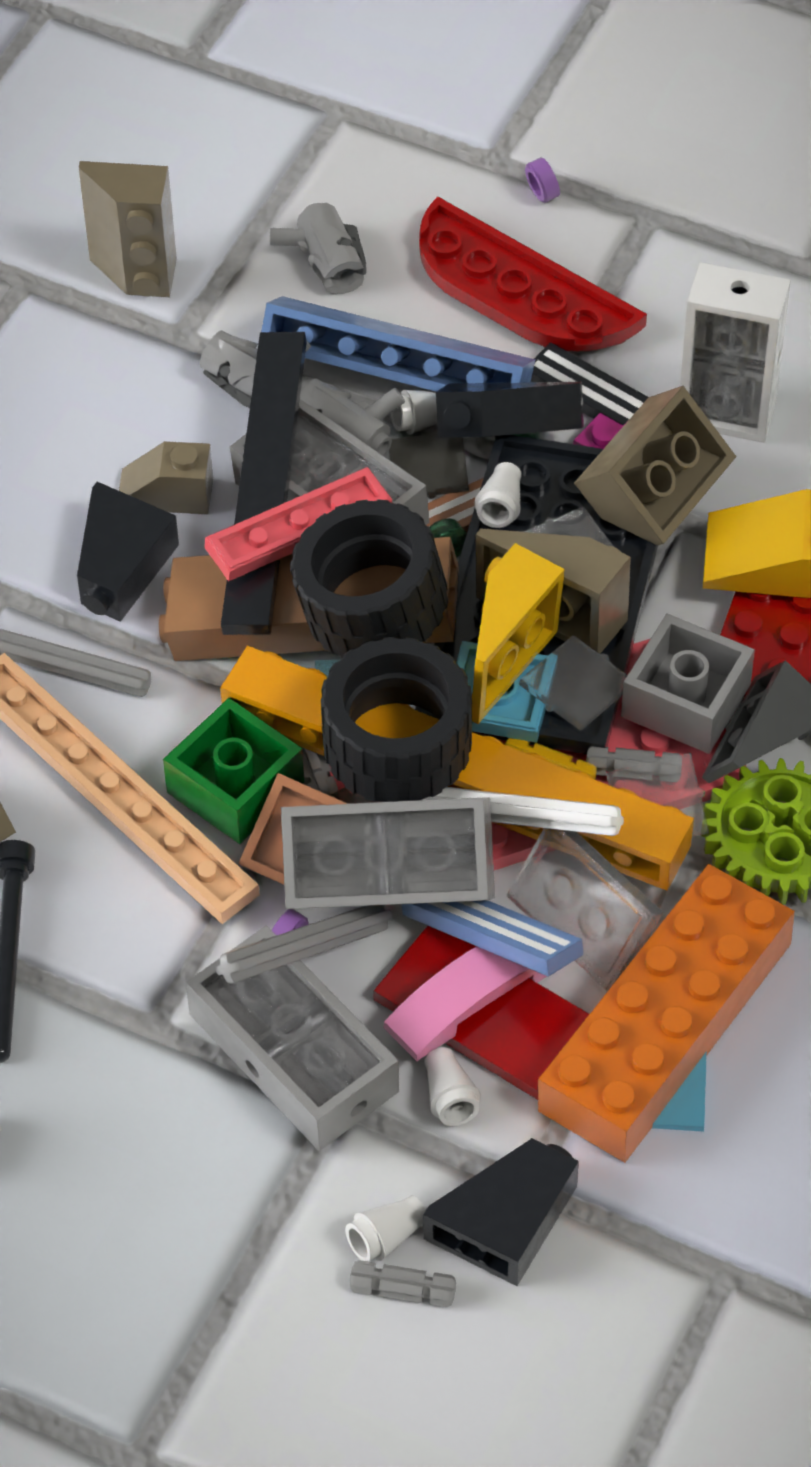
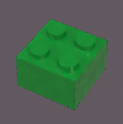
[163,698,305,844]

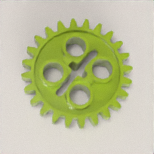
[701,758,811,904]

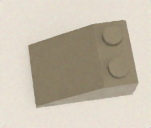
[476,528,631,657]

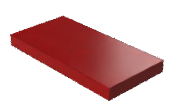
[373,926,589,1100]

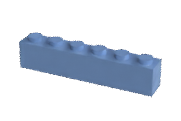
[261,296,535,392]

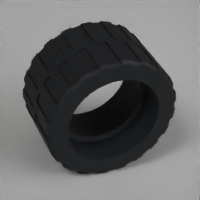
[290,499,449,658]
[320,637,472,802]

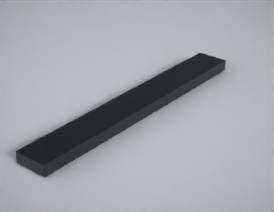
[221,332,307,635]

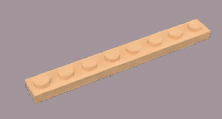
[0,653,260,924]

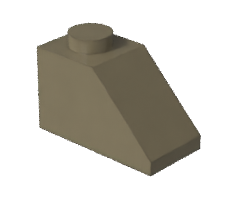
[119,441,213,514]

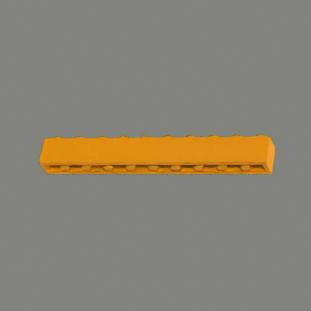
[220,645,694,891]

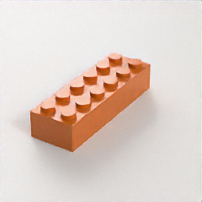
[538,864,795,1163]

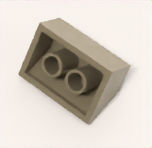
[79,161,177,297]
[574,386,737,545]

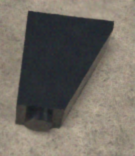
[77,481,179,622]
[423,1138,579,1286]

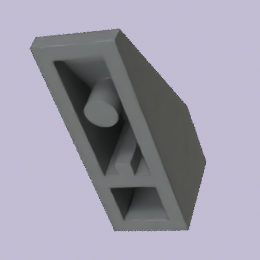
[702,660,811,783]

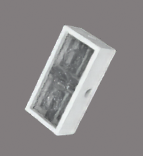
[680,262,791,443]

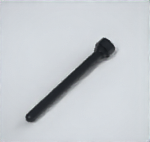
[0,840,35,1063]

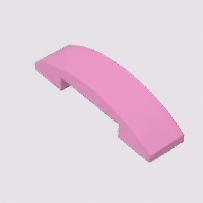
[383,946,547,1062]

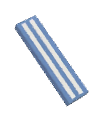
[401,900,584,977]

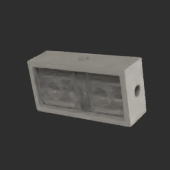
[230,399,430,525]
[281,797,495,909]
[186,925,399,1151]

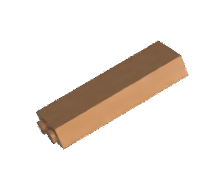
[159,537,459,661]

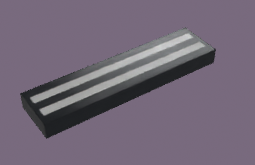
[531,342,648,425]

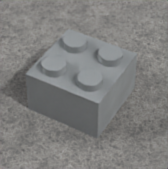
[621,613,755,754]

